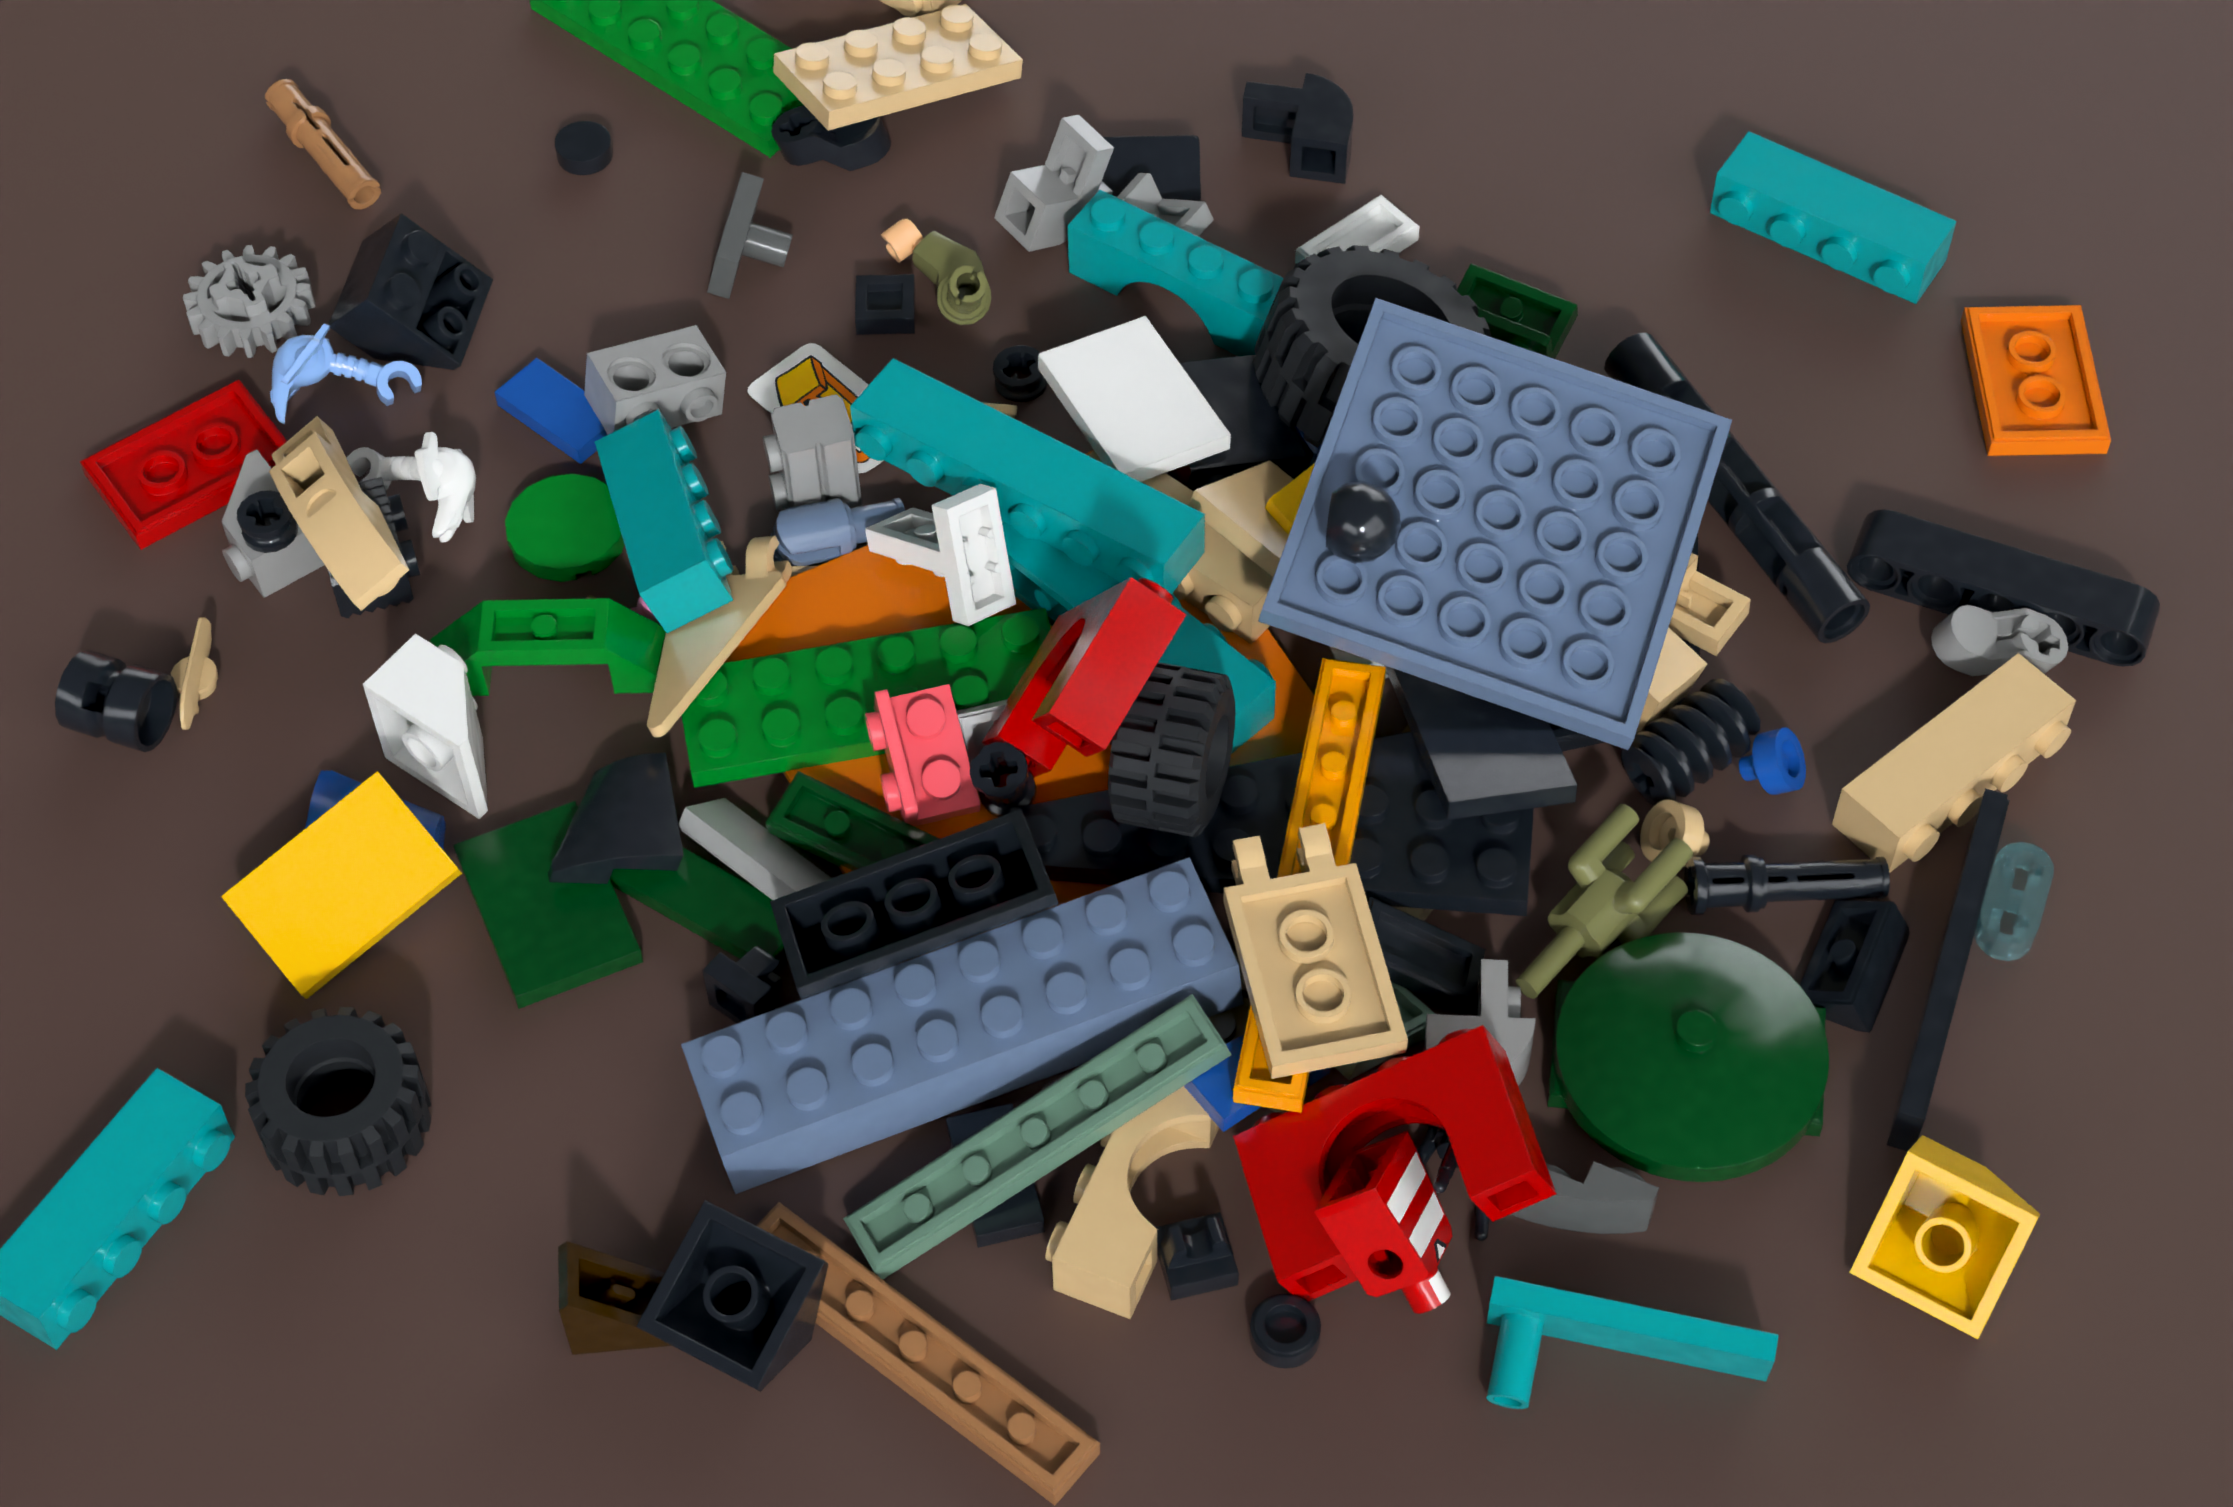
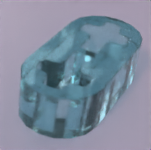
[1974,842,2054,961]

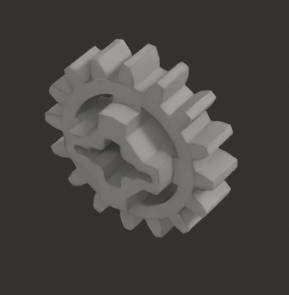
[183,245,316,358]

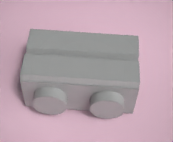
[763,394,862,511]

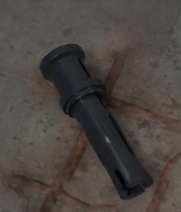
[1684,854,1890,915]

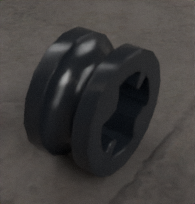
[993,345,1047,402]
[237,490,298,553]

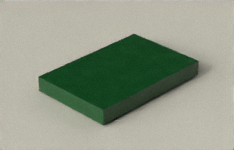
[453,801,643,1009]

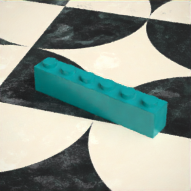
[850,358,1205,594]
[1002,521,1276,754]

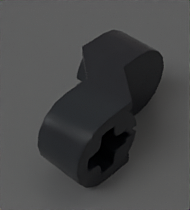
[771,105,891,171]

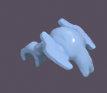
[270,323,422,424]

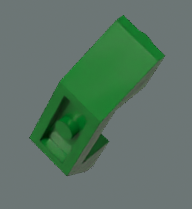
[430,598,666,696]

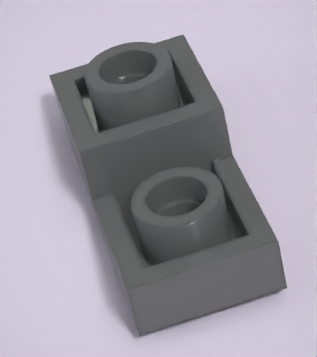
[1510,1162,1659,1234]

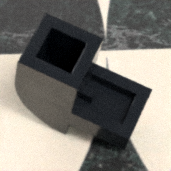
[1242,73,1354,184]

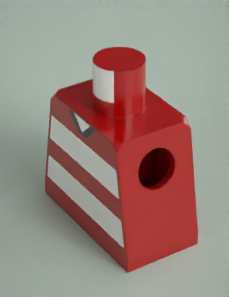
[1314,1131,1453,1314]

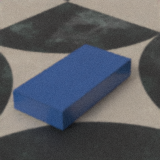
[494,358,608,464]

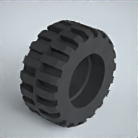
[1254,245,1492,448]

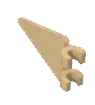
[647,535,792,737]

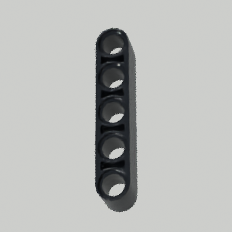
[1847,509,2160,667]

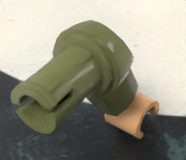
[881,219,991,326]

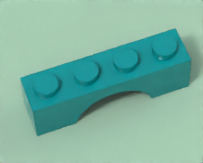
[1068,190,1284,356]

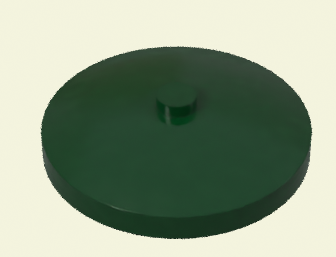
[1553,932,1829,1182]

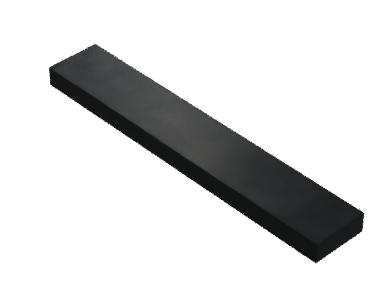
[1887,788,2010,1151]

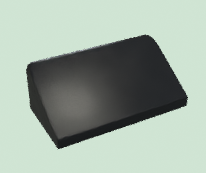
[1102,135,1201,201]
[1800,900,1910,1033]

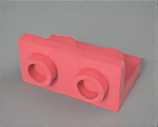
[865,684,980,827]

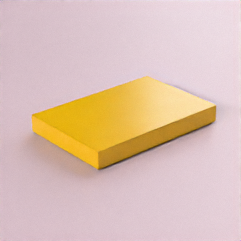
[221,771,462,999]

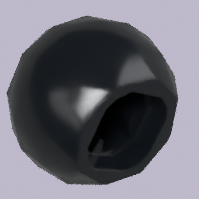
[1326,481,1401,564]

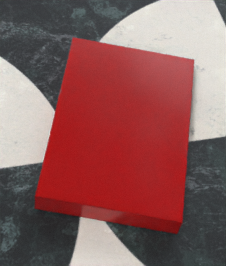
[80,379,287,550]

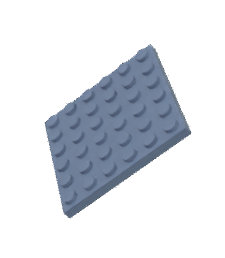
[1258,298,1732,750]

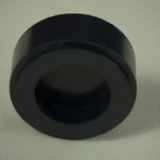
[555,121,613,175]
[1250,1294,1321,1369]

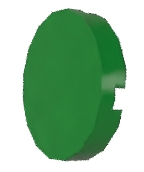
[505,474,625,582]

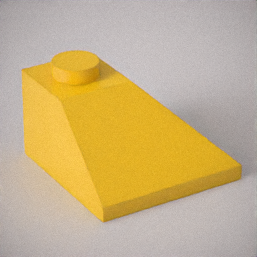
[1849,1135,2040,1339]

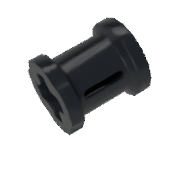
[970,742,1036,817]

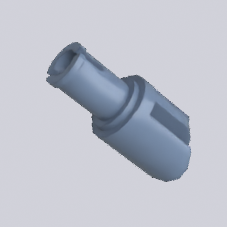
[770,498,905,566]

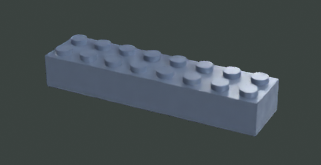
[681,857,1243,1194]

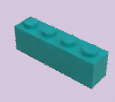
[1710,131,1957,304]
[595,409,734,633]
[0,1068,235,1350]

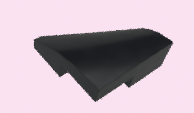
[548,753,683,884]

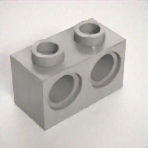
[584,325,726,435]

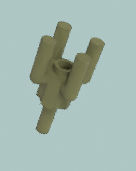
[1515,804,1693,999]

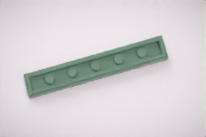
[843,994,1232,1280]

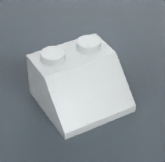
[363,633,488,819]

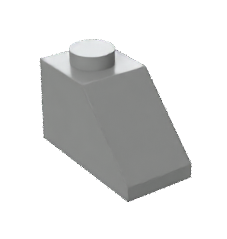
[222,450,325,598]

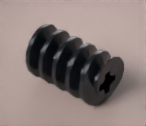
[1621,679,1761,806]

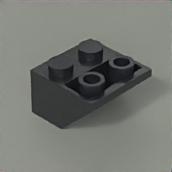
[328,213,493,370]

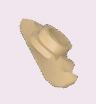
[171,617,218,730]

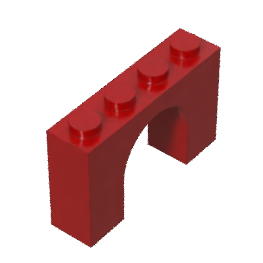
[982,577,1187,777]
[1233,1025,1557,1302]

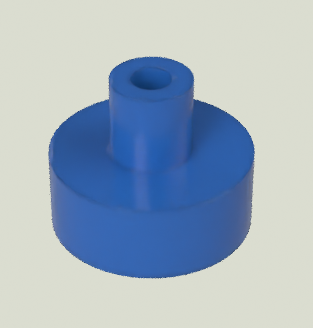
[1739,727,1806,795]

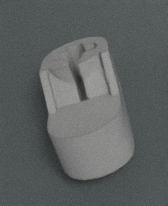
[1931,605,2068,676]

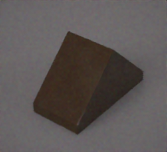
[558,1241,671,1355]

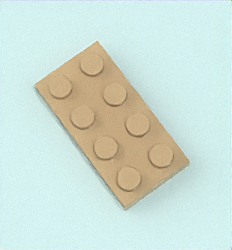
[773,4,1023,131]

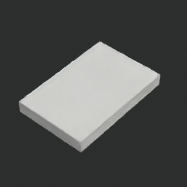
[1038,316,1231,482]

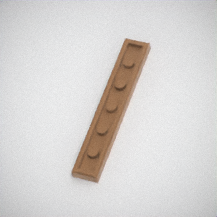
[756,1202,1100,1506]

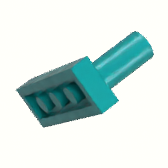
[1486,1276,1779,1409]

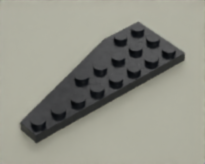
[1009,732,1534,916]

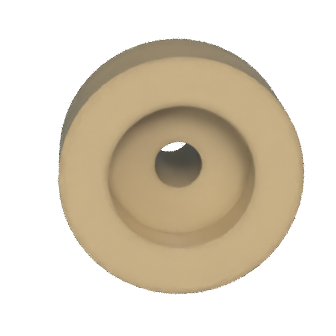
[1640,799,1710,867]

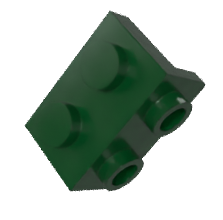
[1457,263,1578,359]

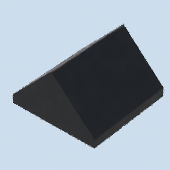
[636,1200,829,1392]

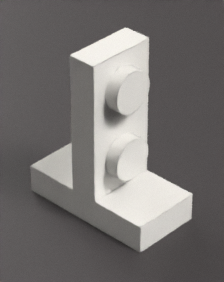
[865,484,1016,626]

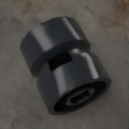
[55,650,177,752]

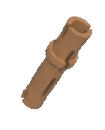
[265,79,381,210]

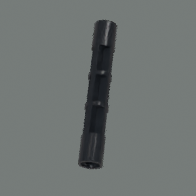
[1604,332,1870,644]

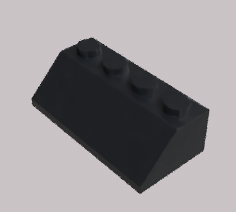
[770,809,1058,999]

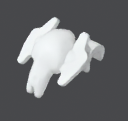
[347,432,476,543]

